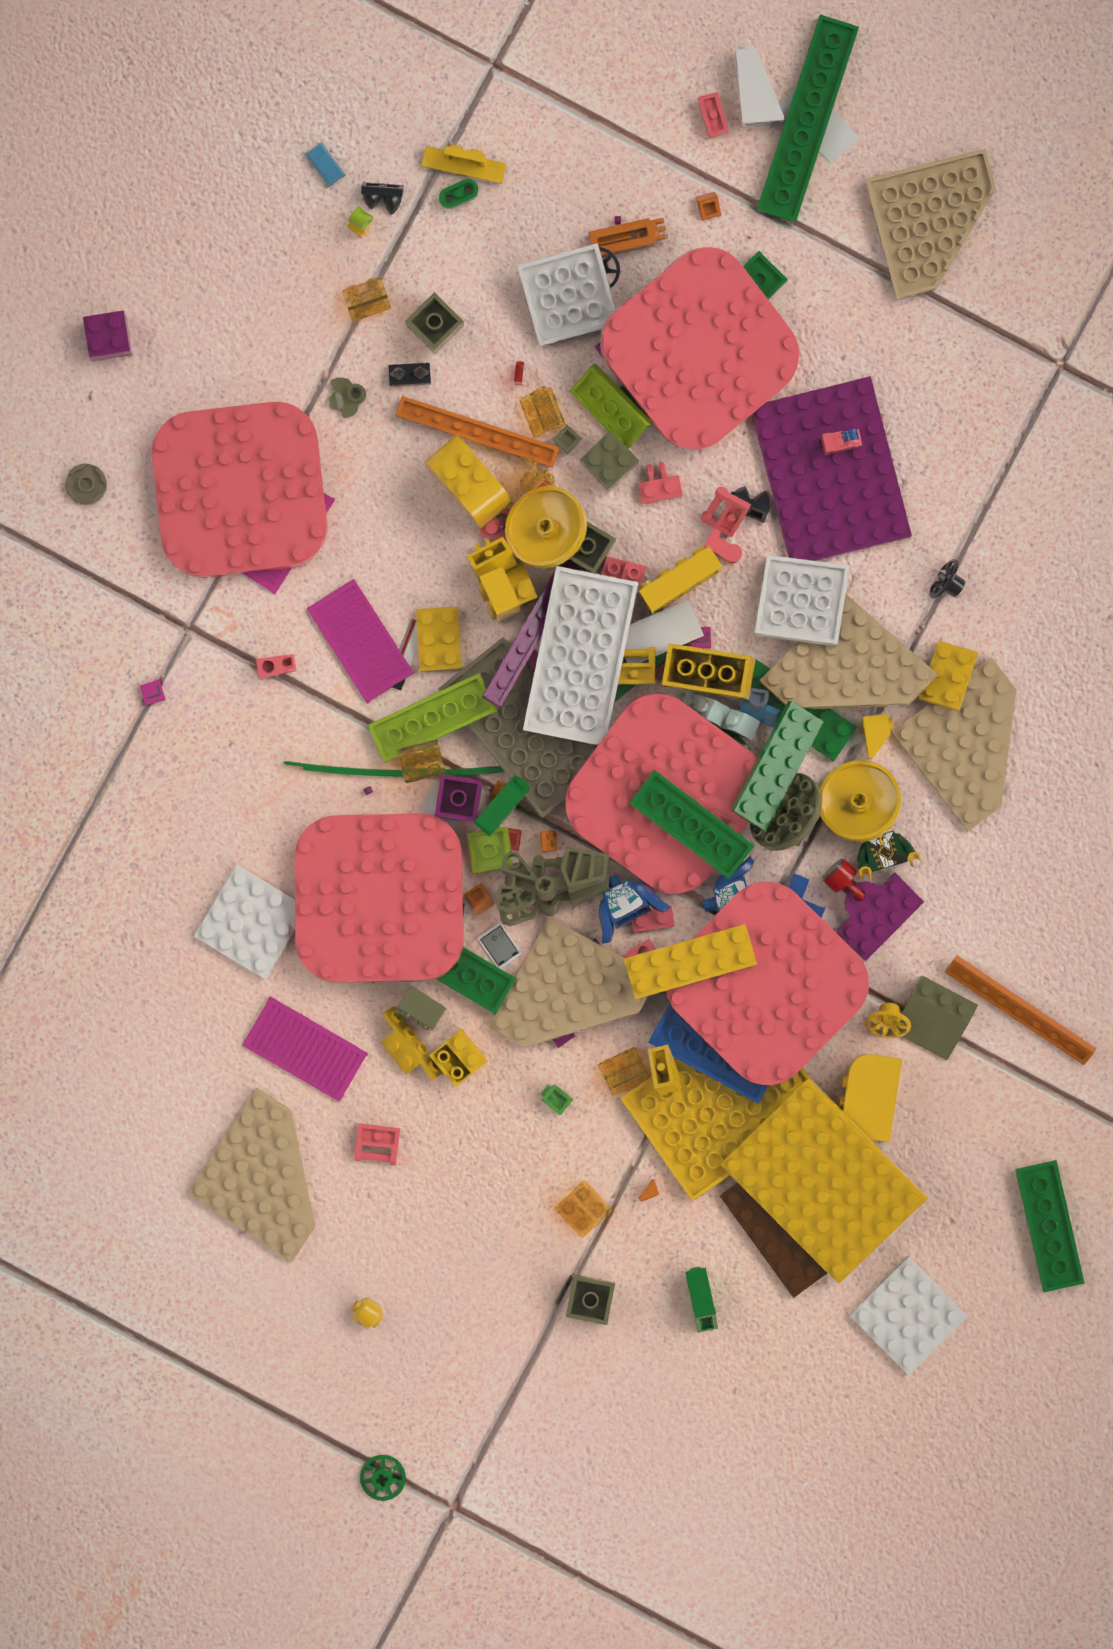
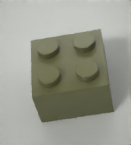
[405,292,464,354]
[580,431,639,492]
[568,521,616,574]
[397,986,447,1031]
[566,1274,615,1325]

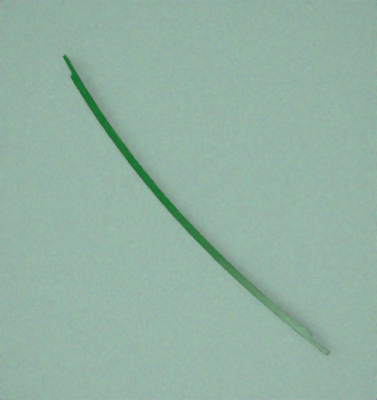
[284,760,504,777]

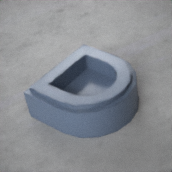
[747,688,769,711]

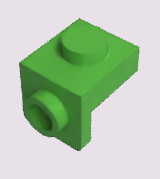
[541,1084,573,1115]

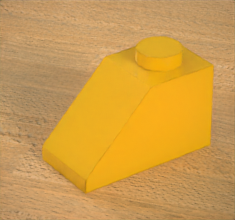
[505,562,538,607]
[861,713,894,760]
[648,1045,681,1095]

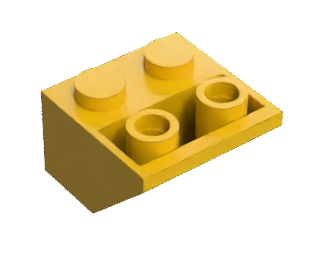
[429,1029,489,1087]

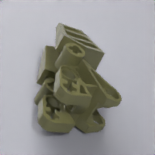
[496,847,610,927]

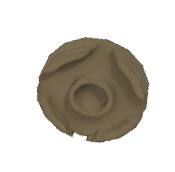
[65,463,107,505]

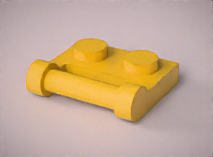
[618,647,656,685]

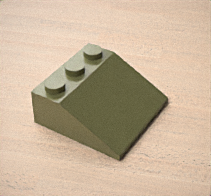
[897,975,978,1060]

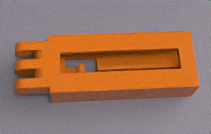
[588,218,668,257]

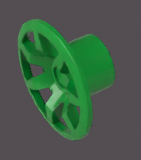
[360,1455,406,1501]

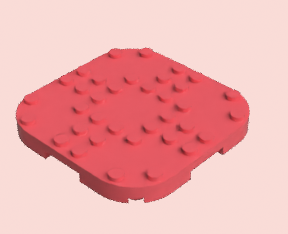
[600,247,799,449]
[152,402,328,578]
[565,692,758,894]
[295,813,464,983]
[666,881,869,1085]

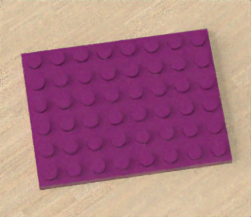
[752,376,912,561]

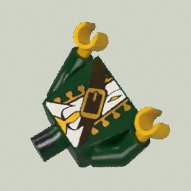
[857,831,922,881]

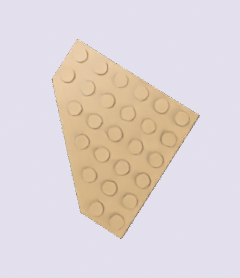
[865,148,996,300]
[760,594,937,709]
[892,657,1017,832]
[489,918,648,1048]
[187,1088,316,1262]

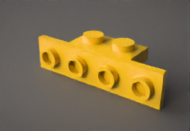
[421,144,506,184]
[381,1006,443,1081]

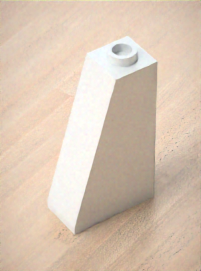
[735,46,784,128]

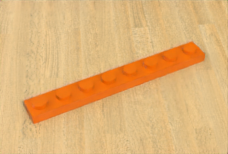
[395,396,560,468]
[945,955,1096,1065]

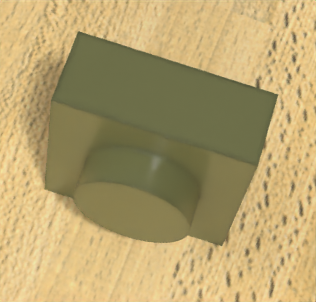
[553,425,582,454]

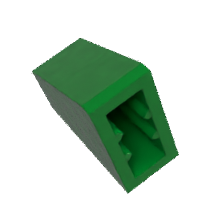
[474,774,531,837]
[685,1267,718,1333]

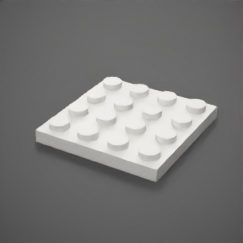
[517,243,616,346]
[755,555,850,647]
[194,865,295,979]
[850,1256,968,1376]

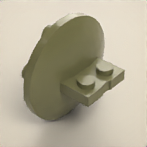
[750,773,822,851]

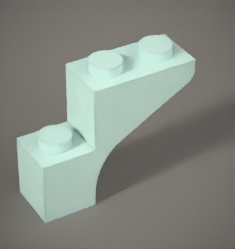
[683,691,760,740]

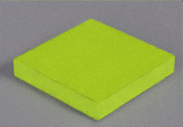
[466,827,514,874]

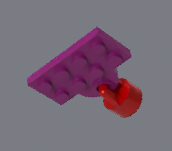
[823,859,924,961]

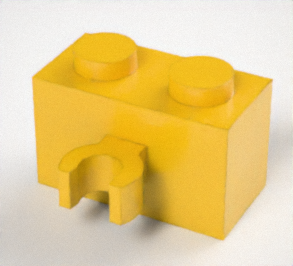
[466,537,517,582]

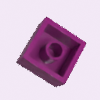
[83,310,133,362]
[434,774,483,823]

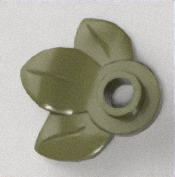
[326,377,366,418]

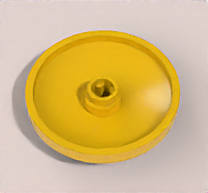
[505,486,587,568]
[820,760,902,842]

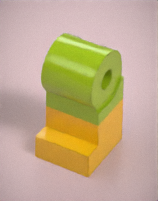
[347,206,374,238]

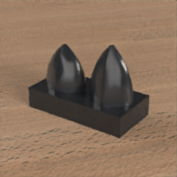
[361,182,404,215]
[388,363,431,387]
[731,486,771,523]

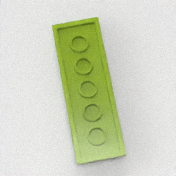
[367,673,497,763]

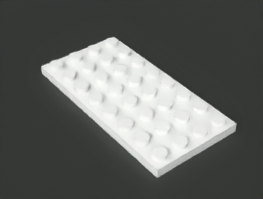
[523,566,638,745]

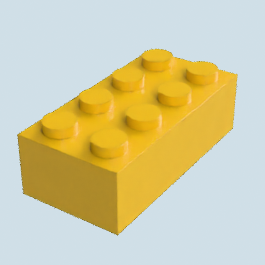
[638,546,723,615]
[477,566,521,624]

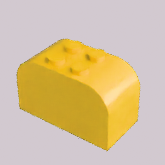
[424,435,512,530]
[662,643,756,700]
[837,1054,902,1142]

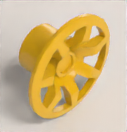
[865,1003,911,1038]

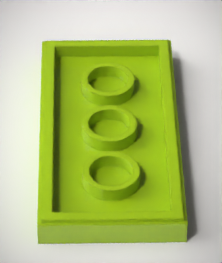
[570,363,653,449]

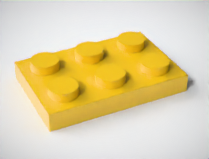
[416,606,462,672]
[919,641,979,712]

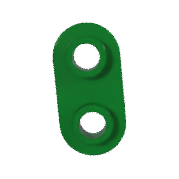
[439,179,479,209]

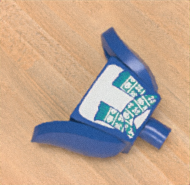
[703,856,754,912]
[599,875,671,944]

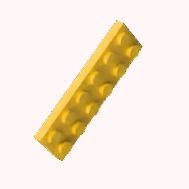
[624,924,757,999]

